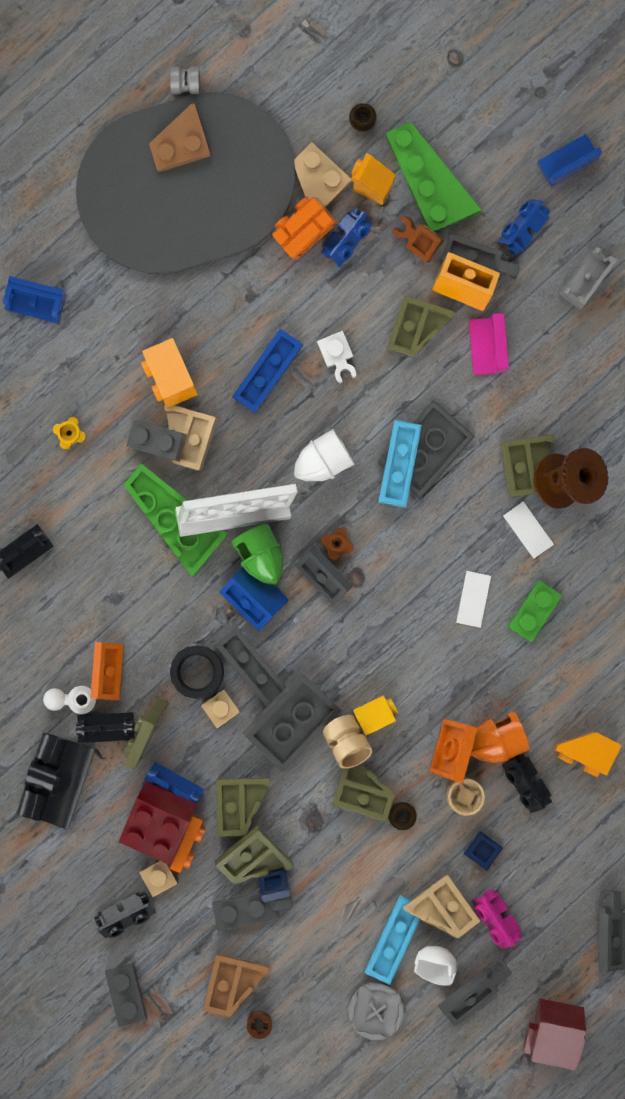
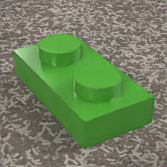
[508,580,562,643]

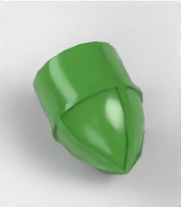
[231,523,284,585]

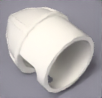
[294,429,355,481]

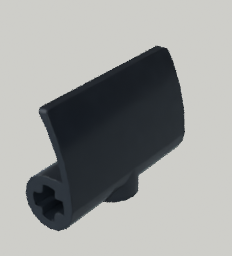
[16,732,94,830]

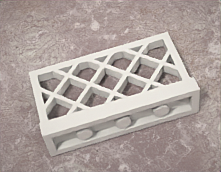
[175,484,297,537]

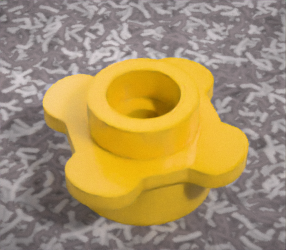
[53,417,86,450]

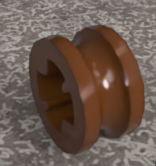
[247,1011,272,1039]

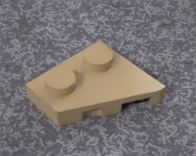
[294,142,352,208]
[164,405,218,472]
[402,875,480,939]

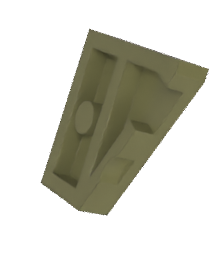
[387,295,455,358]
[499,434,554,498]
[124,697,168,770]
[332,764,395,823]
[216,778,271,837]
[215,825,294,884]

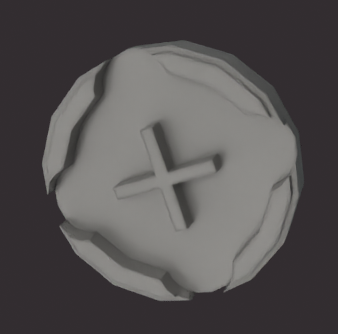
[348,982,404,1040]

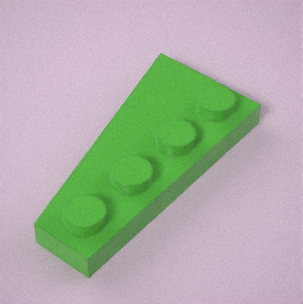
[385,122,482,232]
[123,463,228,578]

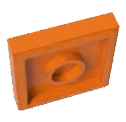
[429,718,478,783]

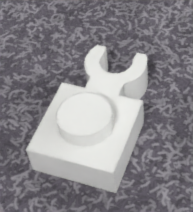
[317,331,356,384]

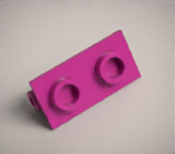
[471,888,522,949]

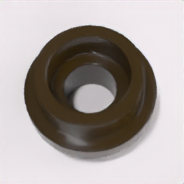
[349,103,377,132]
[388,802,417,830]

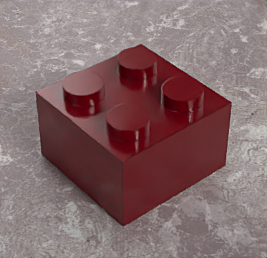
[119,781,198,865]

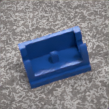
[3,276,66,324]

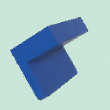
[537,134,602,187]
[219,567,289,631]

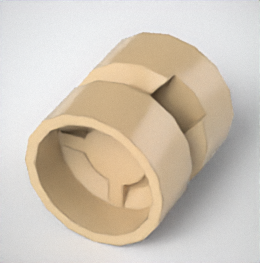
[323,715,372,769]
[446,777,485,816]

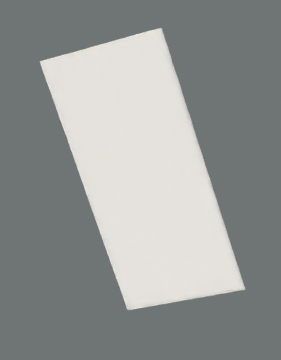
[503,502,554,559]
[456,571,491,628]

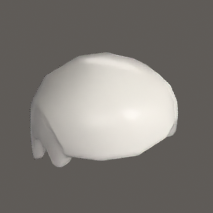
[414,946,457,986]

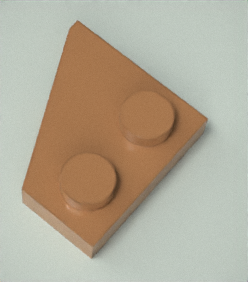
[149,103,211,172]
[203,953,270,1017]

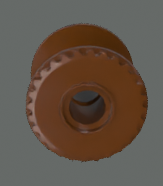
[533,448,609,509]

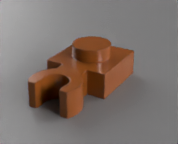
[392,216,445,263]

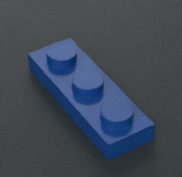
[232,329,303,414]

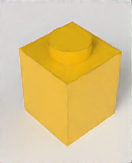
[353,695,398,736]

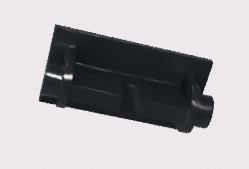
[0,524,54,579]
[76,712,135,743]
[502,753,552,813]
[94,892,156,938]

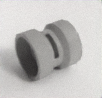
[171,66,200,94]

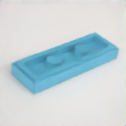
[378,420,422,508]
[364,894,420,985]

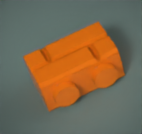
[272,197,339,260]

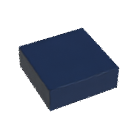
[463,831,503,871]
[258,870,291,903]

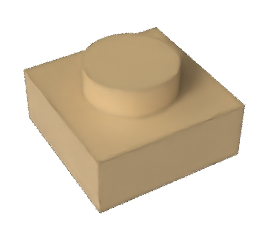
[201,689,240,728]
[139,861,178,897]

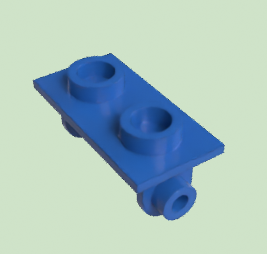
[497,199,550,255]
[321,208,373,268]
[141,762,204,804]

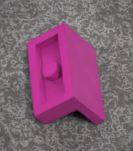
[469,313,509,375]

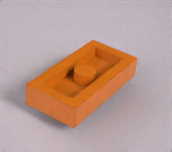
[91,642,124,700]
[170,814,207,873]

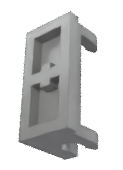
[559,247,617,310]

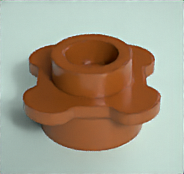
[321,528,353,560]

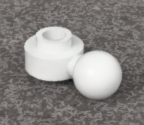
[43,686,96,714]

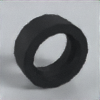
[170,645,224,699]

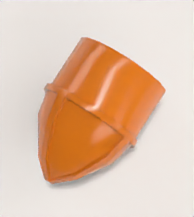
[471,711,530,763]

